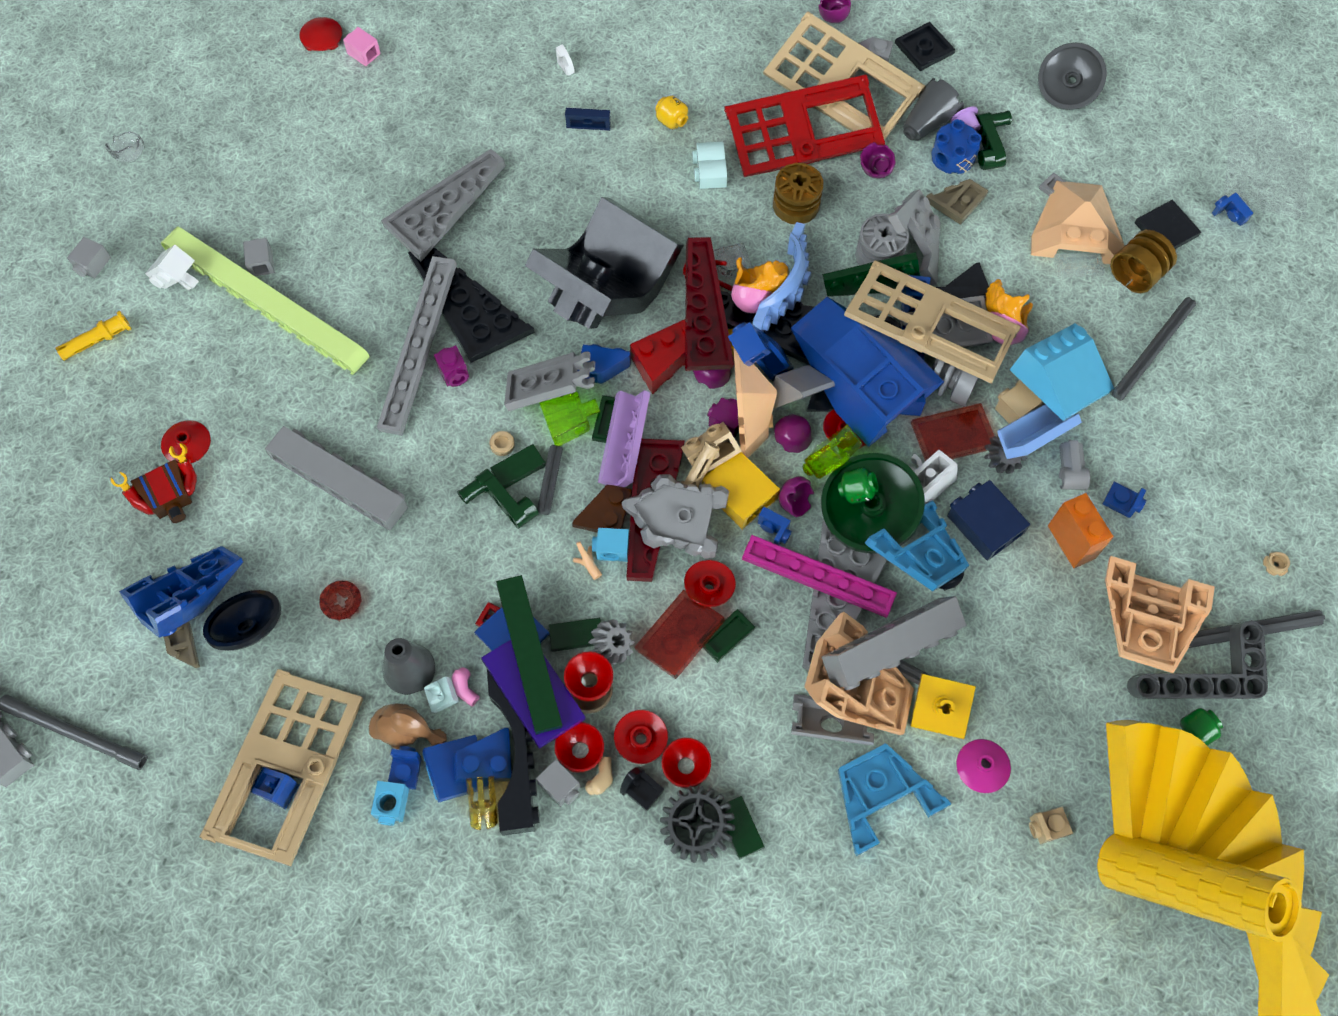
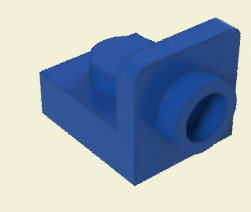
[1212,192,1253,226]
[1102,481,1147,518]
[758,507,792,545]
[388,746,422,790]

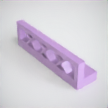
[598,390,650,488]

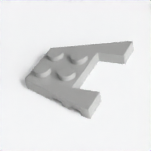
[888,189,940,286]

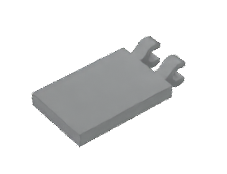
[899,295,993,348]
[504,352,595,411]

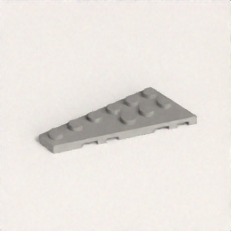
[381,149,506,261]
[802,518,887,671]

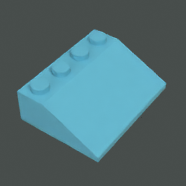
[1010,323,1114,421]

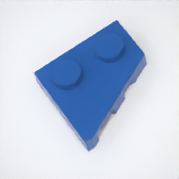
[454,728,511,782]

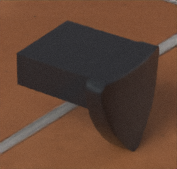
[620,766,664,811]

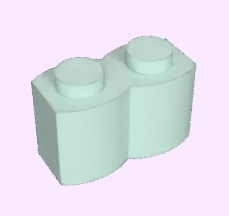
[692,141,727,189]

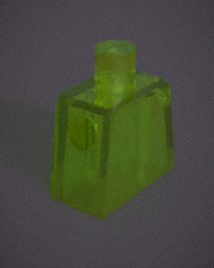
[539,391,600,446]
[802,424,862,479]

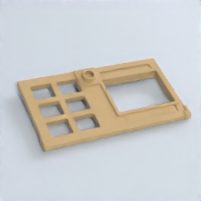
[763,11,926,140]
[844,260,1021,384]
[199,669,363,867]

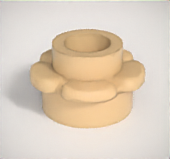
[1263,552,1290,576]

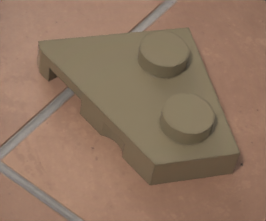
[926,179,988,225]

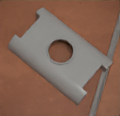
[791,694,874,746]

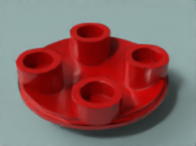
[299,17,343,51]

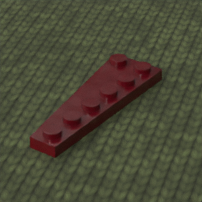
[685,237,734,371]
[626,438,685,582]

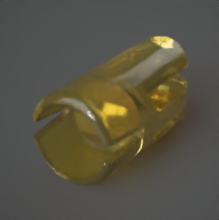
[466,776,498,830]

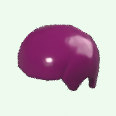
[818,0,851,23]
[860,142,896,179]
[693,369,731,389]
[774,414,812,453]
[779,476,814,518]

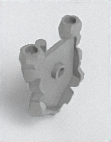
[622,474,729,559]

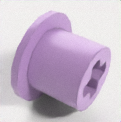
[951,106,981,132]

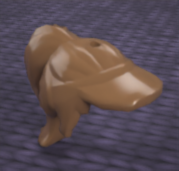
[369,703,447,749]

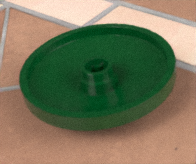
[821,453,925,554]

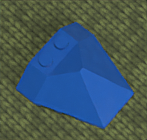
[119,546,243,638]

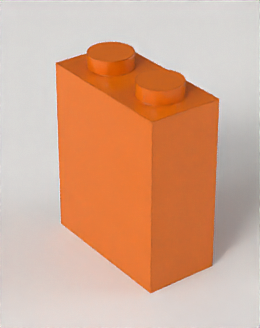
[1048,493,1114,568]

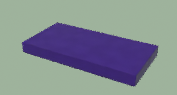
[481,640,586,749]

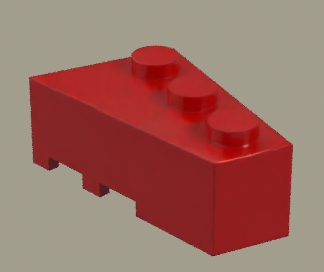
[630,319,685,395]

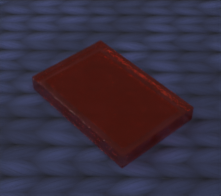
[911,403,994,461]
[634,589,725,679]

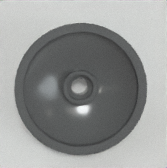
[1038,42,1107,110]

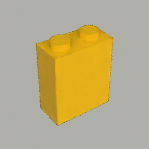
[701,452,780,530]

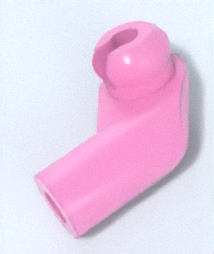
[452,667,480,707]

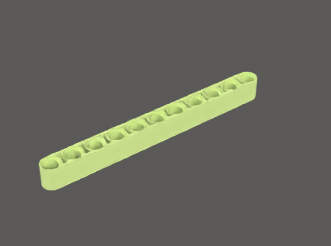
[161,226,370,375]

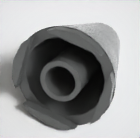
[903,78,964,141]
[382,638,436,695]

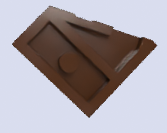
[572,485,632,533]

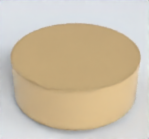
[489,431,515,456]

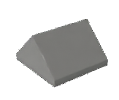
[773,365,835,409]

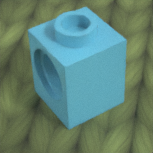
[592,528,629,562]
[371,781,409,826]

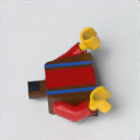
[111,443,197,523]

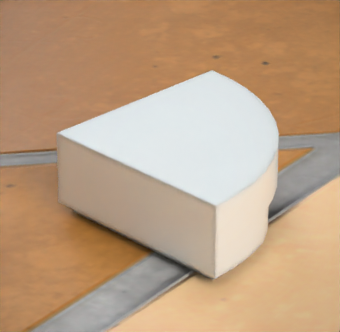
[556,44,575,76]

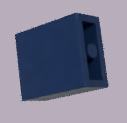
[947,480,1031,561]

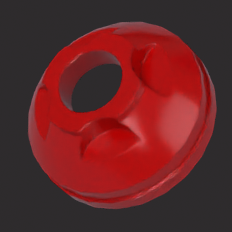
[564,651,614,701]
[555,722,604,773]
[661,738,711,788]

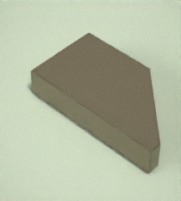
[164,622,200,668]

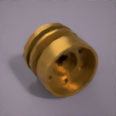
[773,163,824,224]
[1110,229,1177,294]

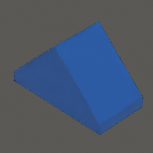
[250,767,300,810]

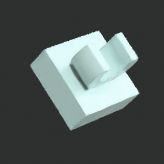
[424,676,459,713]

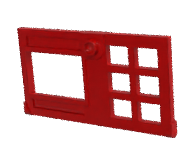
[724,74,885,177]

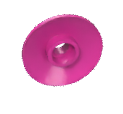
[956,739,1011,793]

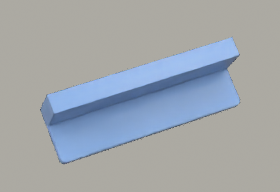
[997,404,1082,459]

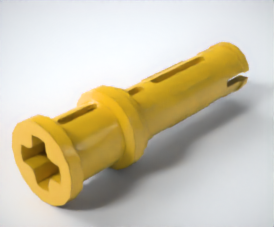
[55,311,132,361]

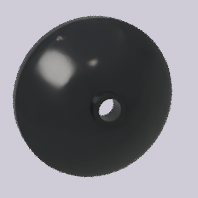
[203,590,281,651]

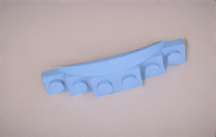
[753,222,811,332]

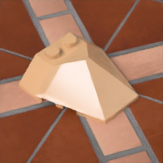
[1031,180,1124,264]
[734,348,777,458]
[1105,556,1215,673]
[804,612,914,735]

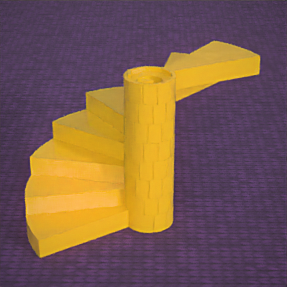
[1097,720,1329,1016]

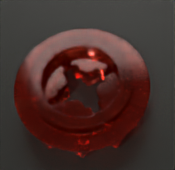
[319,580,362,622]

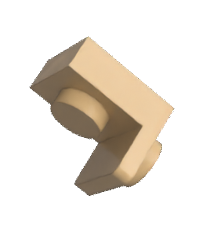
[1029,807,1073,844]

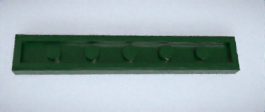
[496,575,562,735]

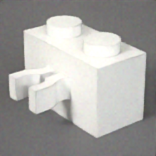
[145,245,199,290]
[909,450,958,504]

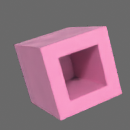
[343,27,381,66]

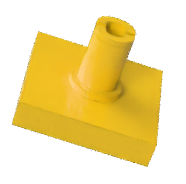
[910,673,976,739]

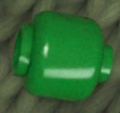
[838,468,878,504]
[1180,708,1223,746]

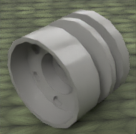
[855,213,909,265]
[932,358,978,407]

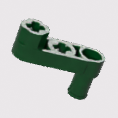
[976,110,1012,170]
[457,469,539,529]

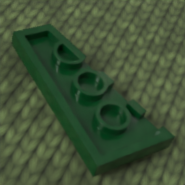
[822,252,920,297]

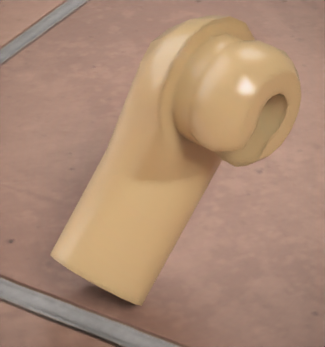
[585,757,613,795]

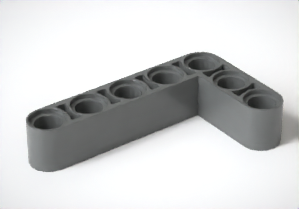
[1127,620,1268,699]

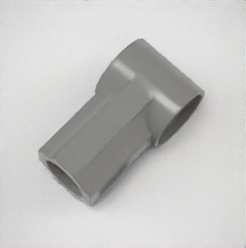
[1059,440,1090,490]

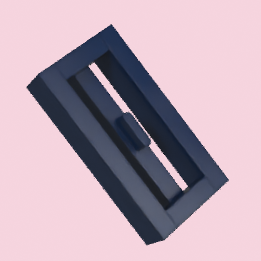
[565,108,611,131]

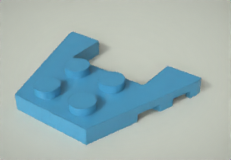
[865,501,969,591]
[838,743,951,856]

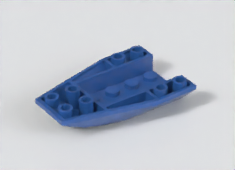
[791,297,944,448]

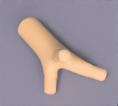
[573,541,602,580]

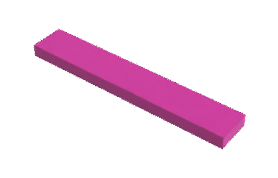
[742,535,897,618]

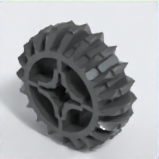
[660,785,735,863]

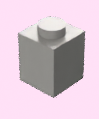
[67,237,111,279]
[243,238,275,276]
[536,760,580,807]

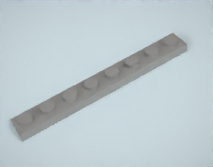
[377,256,457,436]

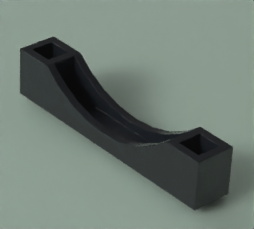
[487,670,540,836]

